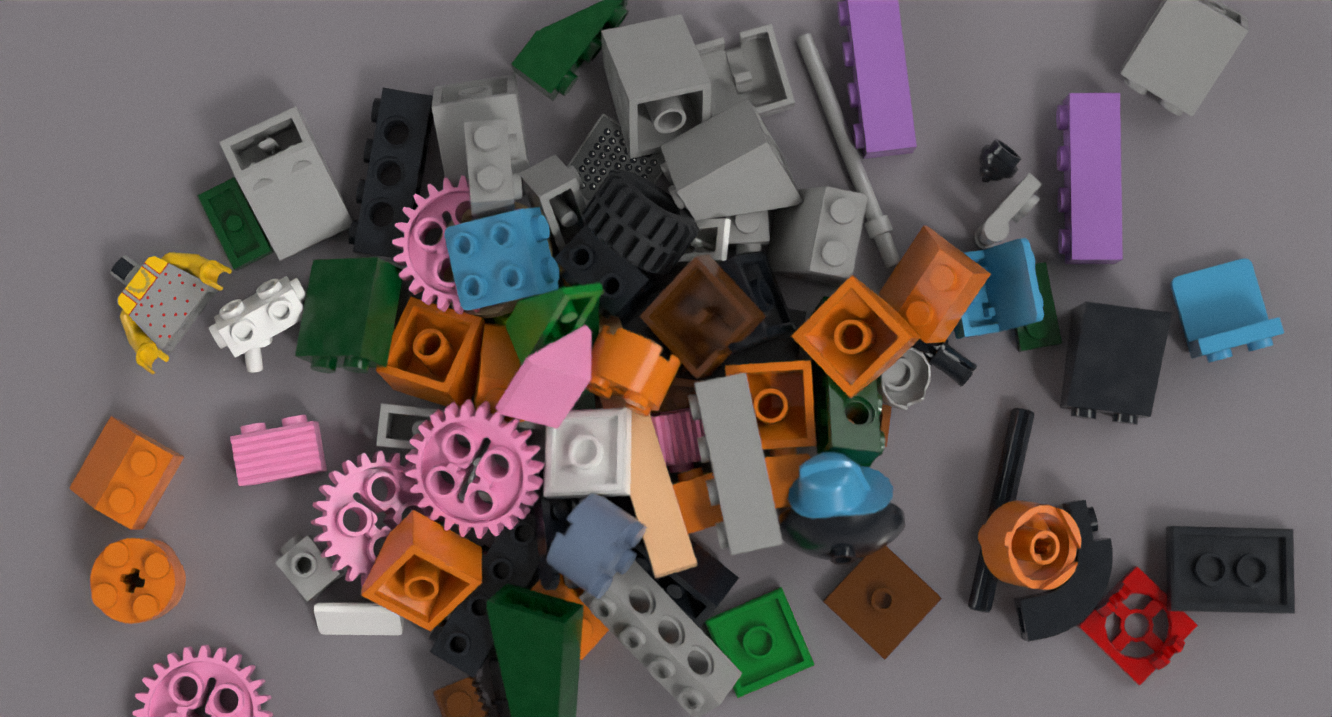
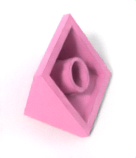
[495,325,591,429]

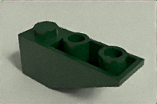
[511,0,629,101]

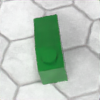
[505,283,604,366]

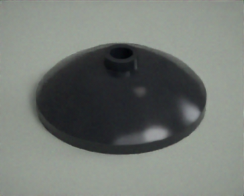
[778,502,905,565]

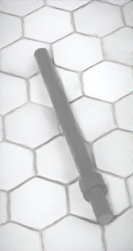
[796,33,901,269]

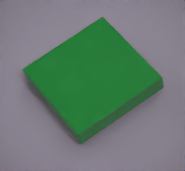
[705,587,815,698]

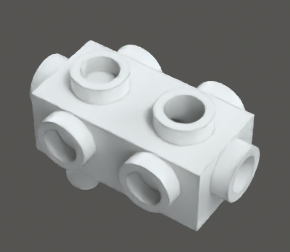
[208,276,307,373]

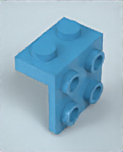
[444,207,559,311]
[954,238,1044,339]
[1170,258,1284,363]

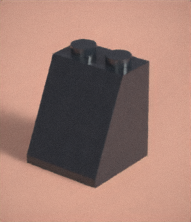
[648,252,796,374]
[1060,302,1172,425]

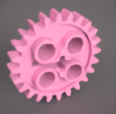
[392,175,520,314]
[405,400,544,539]
[311,451,446,587]
[132,645,273,717]

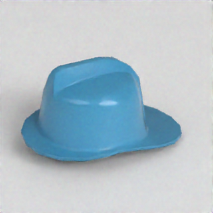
[788,452,893,518]

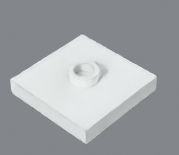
[544,407,632,499]

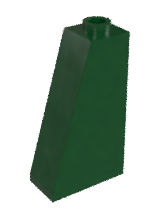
[487,584,584,717]

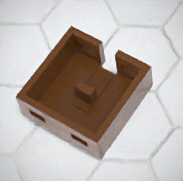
[640,254,766,379]

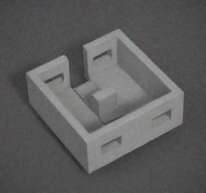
[695,23,795,118]

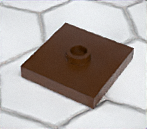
[823,546,942,660]

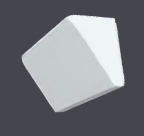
[314,602,404,636]

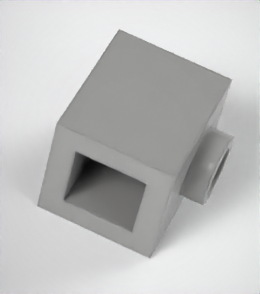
[724,210,770,255]
[275,534,346,601]

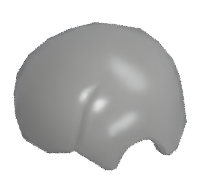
[876,347,931,410]

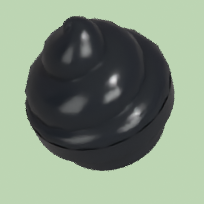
[979,139,1021,182]

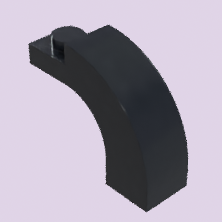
[1014,500,1113,642]

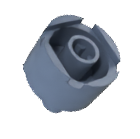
[547,493,647,599]

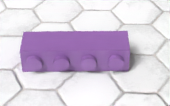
[837,0,917,159]
[1056,93,1123,264]

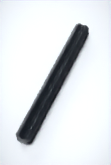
[968,408,1035,613]

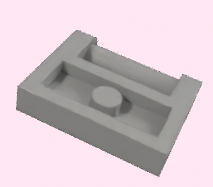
[973,173,1042,250]

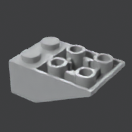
[219,106,353,261]

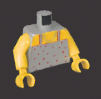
[110,252,232,375]

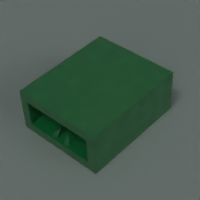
[295,257,403,373]

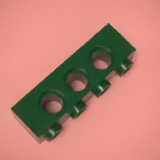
[809,296,885,467]

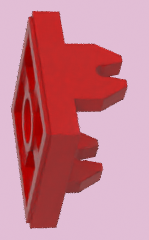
[1077,566,1198,686]

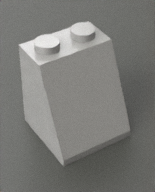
[1120,0,1249,117]
[601,14,711,159]
[432,74,530,197]
[660,97,803,221]
[766,186,868,288]

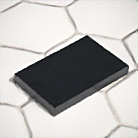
[1166,526,1295,614]

